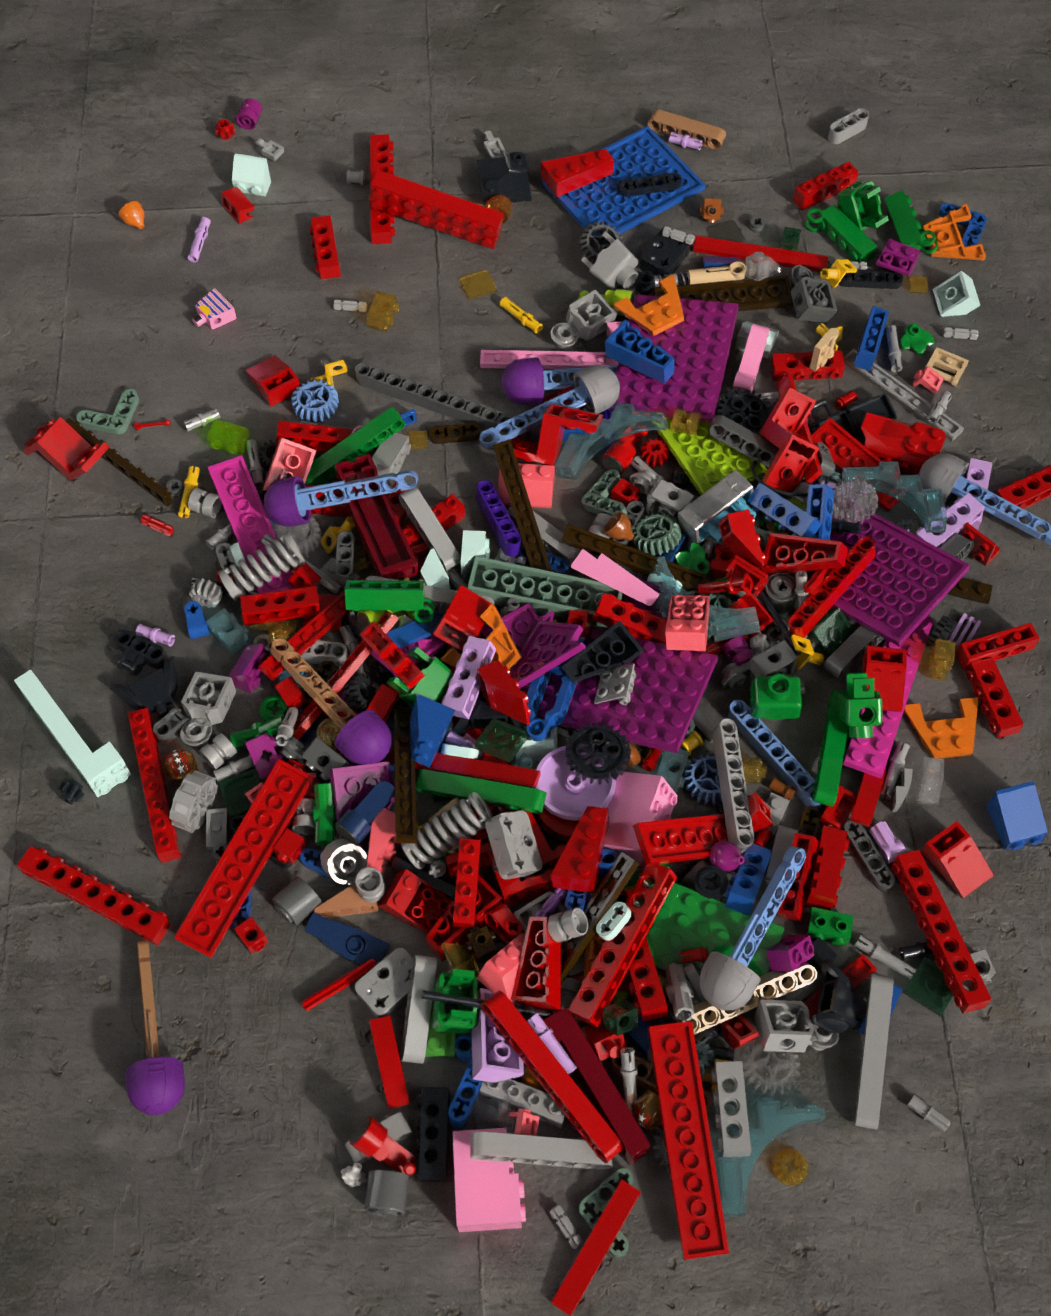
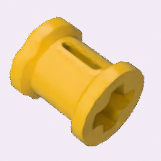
[679,731,704,756]

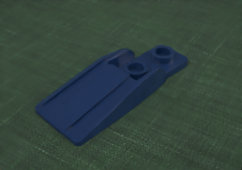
[305,913,390,966]

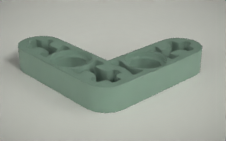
[76,389,139,435]
[581,469,627,517]
[579,1168,633,1257]

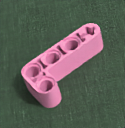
[733,324,770,394]

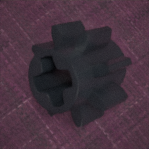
[668,468,689,490]
[58,780,85,805]

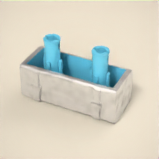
[678,470,756,544]

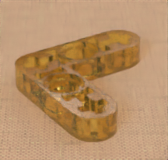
[243,620,297,643]

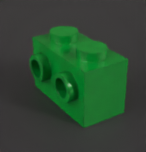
[806,907,854,947]

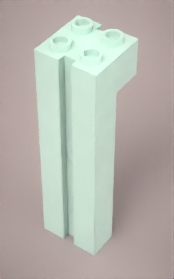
[14,670,131,797]

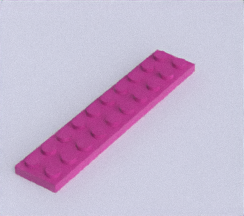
[208,455,294,594]
[843,617,934,778]

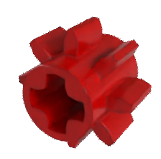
[215,119,235,140]

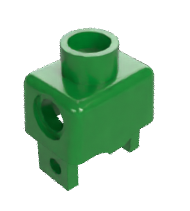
[837,181,888,231]
[387,647,454,707]
[839,673,882,738]
[750,674,802,720]
[432,969,478,1034]

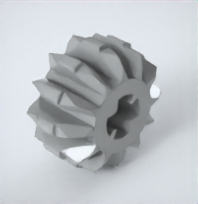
[189,578,223,608]

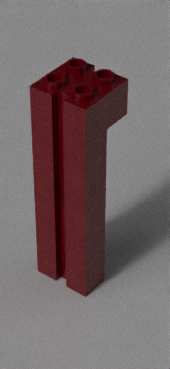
[335,454,419,580]
[531,1007,650,1165]

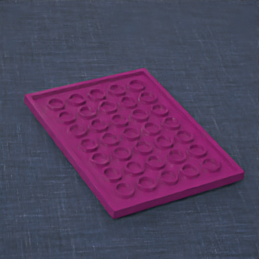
[608,294,739,423]
[787,498,970,647]
[537,628,718,753]

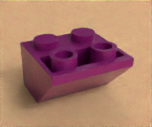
[876,239,921,276]
[228,644,268,694]

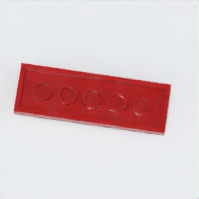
[811,418,912,512]
[633,814,728,866]

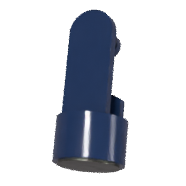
[335,781,395,845]

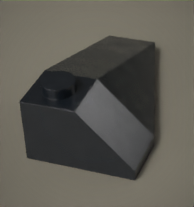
[561,620,644,683]

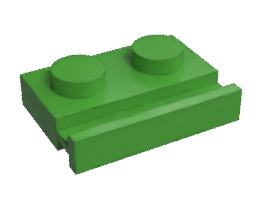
[425,1012,456,1058]

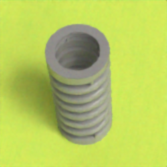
[218,532,306,601]
[401,792,493,870]

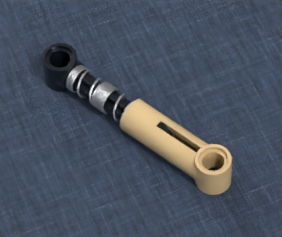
[637,262,746,295]

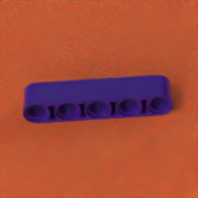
[476,480,521,557]

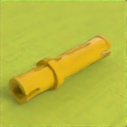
[499,297,543,334]
[178,466,200,518]

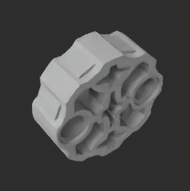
[169,770,218,833]

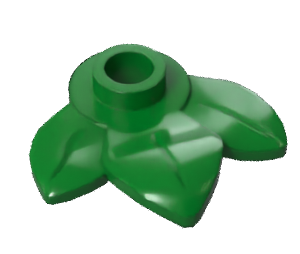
[900,324,934,356]
[675,543,710,575]

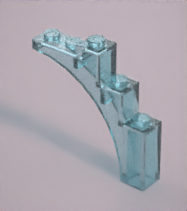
[555,403,668,480]
[842,462,948,533]
[655,556,760,642]
[716,1098,826,1217]

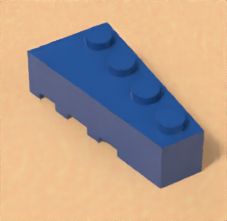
[605,320,674,384]

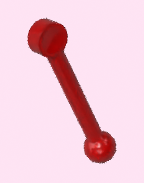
[134,419,171,430]

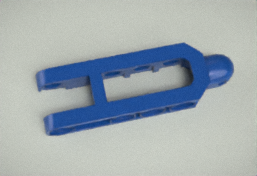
[527,637,588,742]

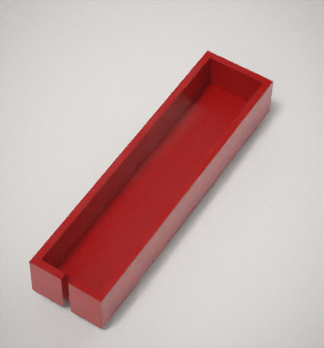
[369,170,504,249]

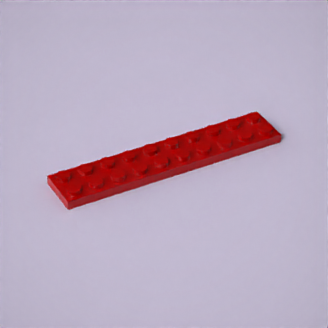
[174,759,314,959]
[647,1021,729,1260]

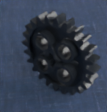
[716,389,772,438]
[565,722,631,784]

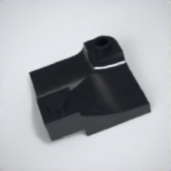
[477,152,532,204]

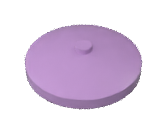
[535,746,616,820]

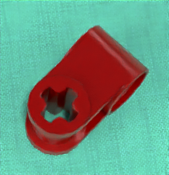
[484,903,523,945]

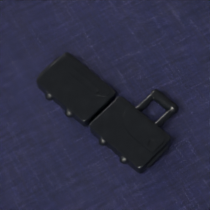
[808,393,897,437]

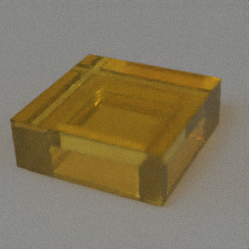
[909,276,928,294]
[409,431,428,449]

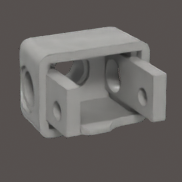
[581,232,638,290]

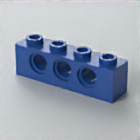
[853,306,889,371]
[747,482,822,538]
[806,484,834,540]
[724,844,772,916]

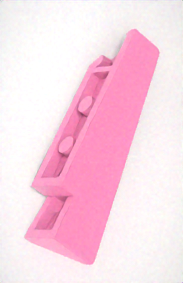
[571,549,660,606]

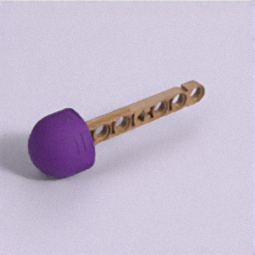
[270,638,392,765]
[125,940,185,1115]

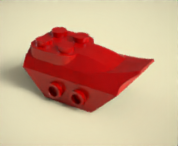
[861,412,946,475]

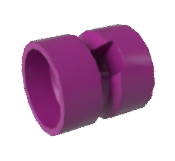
[236,98,263,130]
[722,636,754,665]

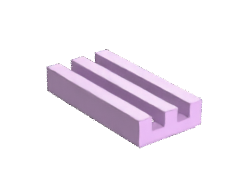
[947,613,981,650]

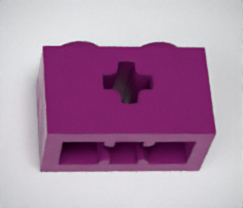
[245,732,284,779]
[766,935,814,972]

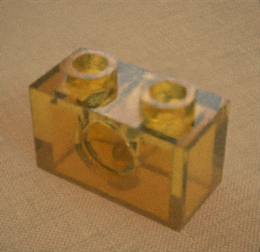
[366,291,399,332]
[926,639,956,680]

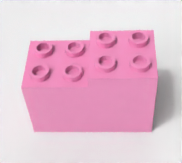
[604,772,677,867]
[453,1128,526,1232]

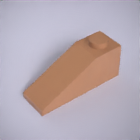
[314,883,379,918]

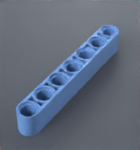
[728,700,823,810]

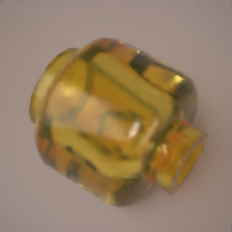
[742,757,767,784]

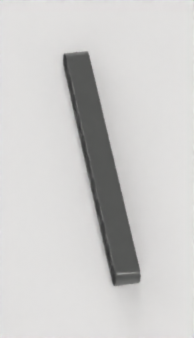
[355,363,531,441]
[824,533,974,680]

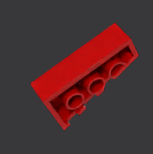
[541,149,614,197]
[760,533,848,576]
[551,806,610,893]
[805,825,850,911]
[425,874,503,962]
[511,916,561,1010]

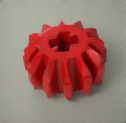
[640,437,670,468]

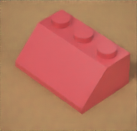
[262,438,317,492]
[498,463,555,508]
[477,932,525,1003]

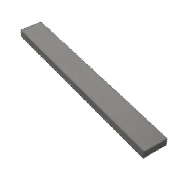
[843,349,964,442]

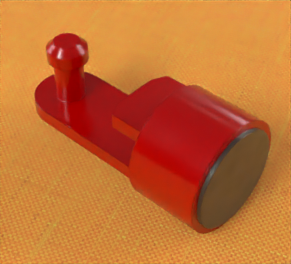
[601,424,648,475]
[349,1116,417,1176]

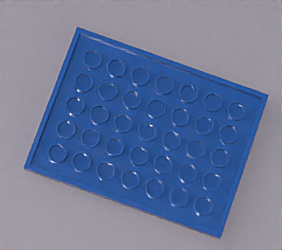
[543,126,706,245]

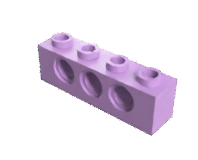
[957,458,992,530]
[915,493,985,548]
[442,636,496,719]

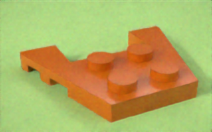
[922,204,986,261]
[614,274,684,336]
[441,604,521,670]
[903,697,978,759]

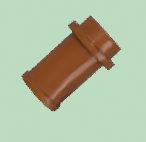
[769,778,796,800]

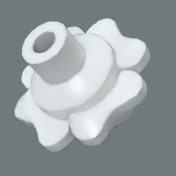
[750,632,769,653]
[341,1163,367,1187]

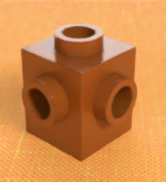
[700,198,724,223]

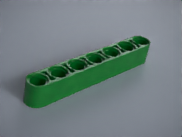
[305,408,405,486]
[812,689,848,807]
[415,769,547,814]

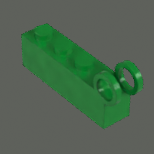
[884,190,938,254]
[805,204,877,263]
[345,580,435,623]

